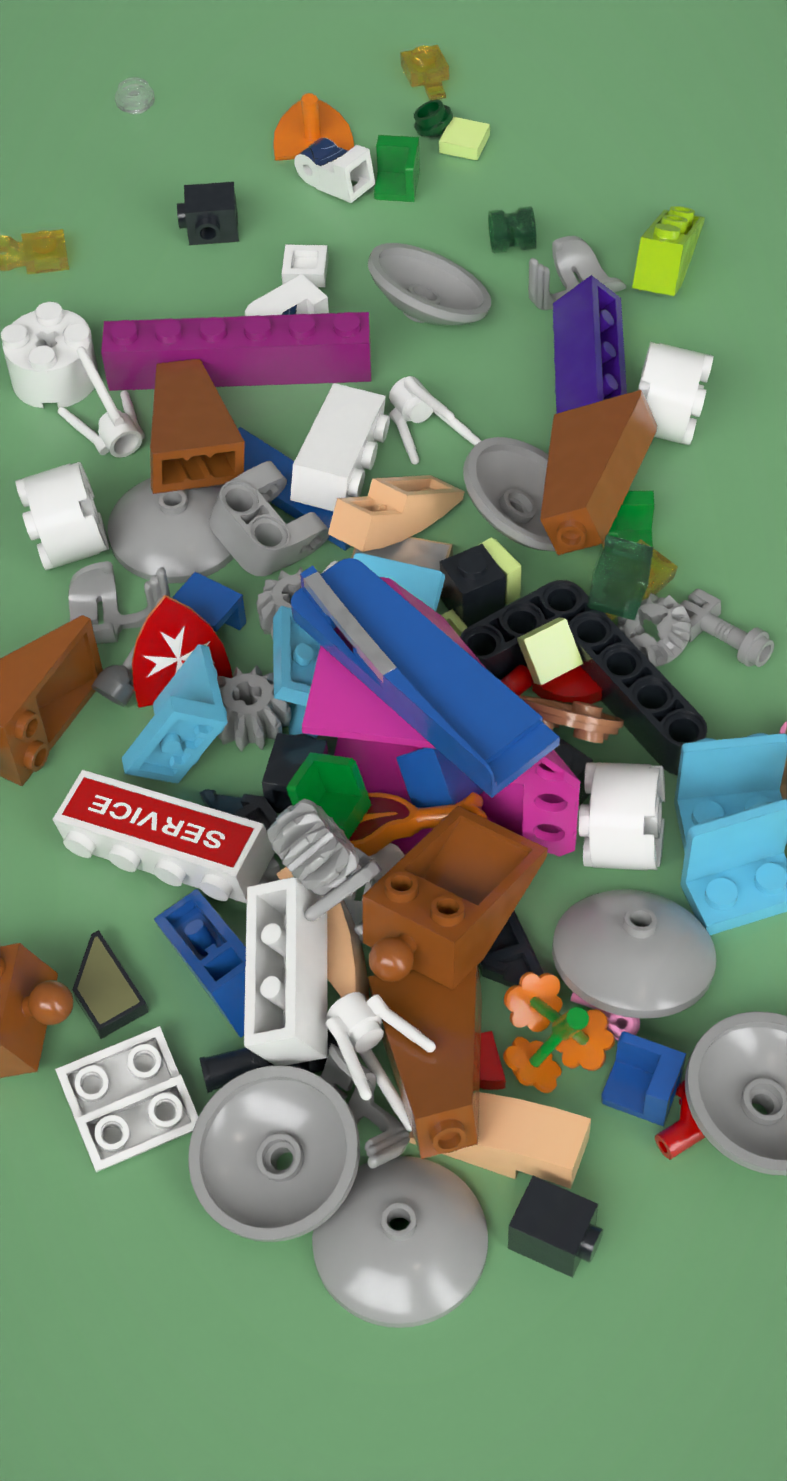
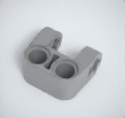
[209,461,329,576]

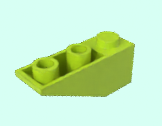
[632,206,705,296]

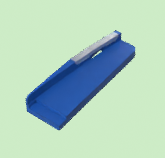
[291,558,560,798]

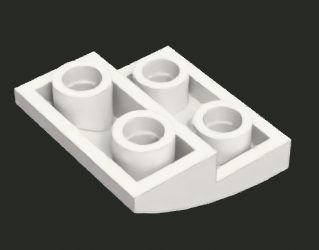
[55,1026,198,1173]

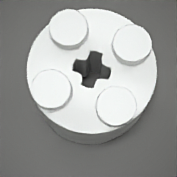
[1,302,98,408]
[638,342,714,446]
[15,462,109,571]
[579,762,665,870]

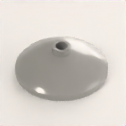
[368,243,491,325]
[463,437,555,551]
[108,478,234,583]
[552,889,716,1018]
[685,1012,787,1176]
[188,1065,360,1242]
[312,1156,488,1328]

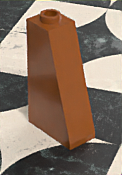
[150,359,245,494]
[540,390,657,555]
[368,965,482,1159]

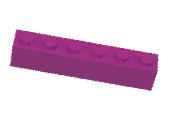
[101,312,372,391]

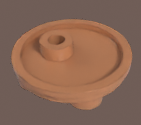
[519,696,624,743]

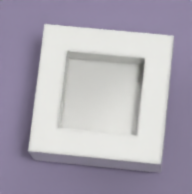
[281,245,328,287]

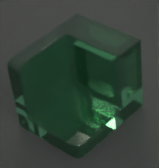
[587,534,653,620]

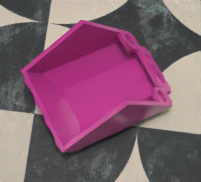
[302,577,580,857]

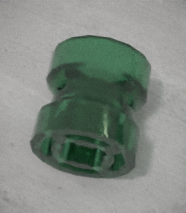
[488,206,536,253]

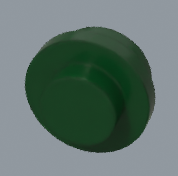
[414,99,453,137]

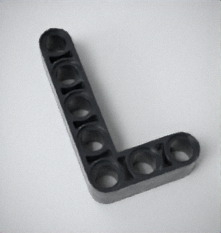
[460,580,707,775]

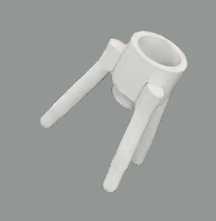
[58,346,145,458]
[389,376,481,465]
[326,992,436,1132]

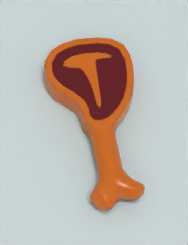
[349,792,487,857]

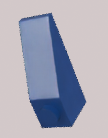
[154,889,246,1038]

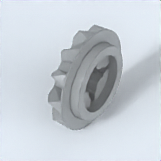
[617,592,691,667]

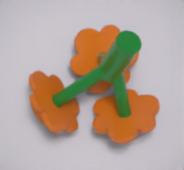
[503,972,615,1093]

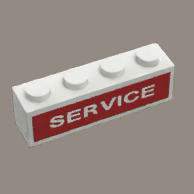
[53,770,275,904]

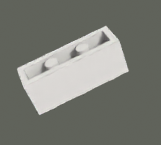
[290,383,390,512]
[244,877,328,1066]

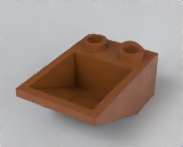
[0,615,103,786]
[363,806,548,990]
[0,943,73,1078]

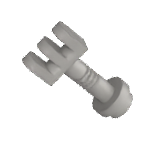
[680,589,774,667]

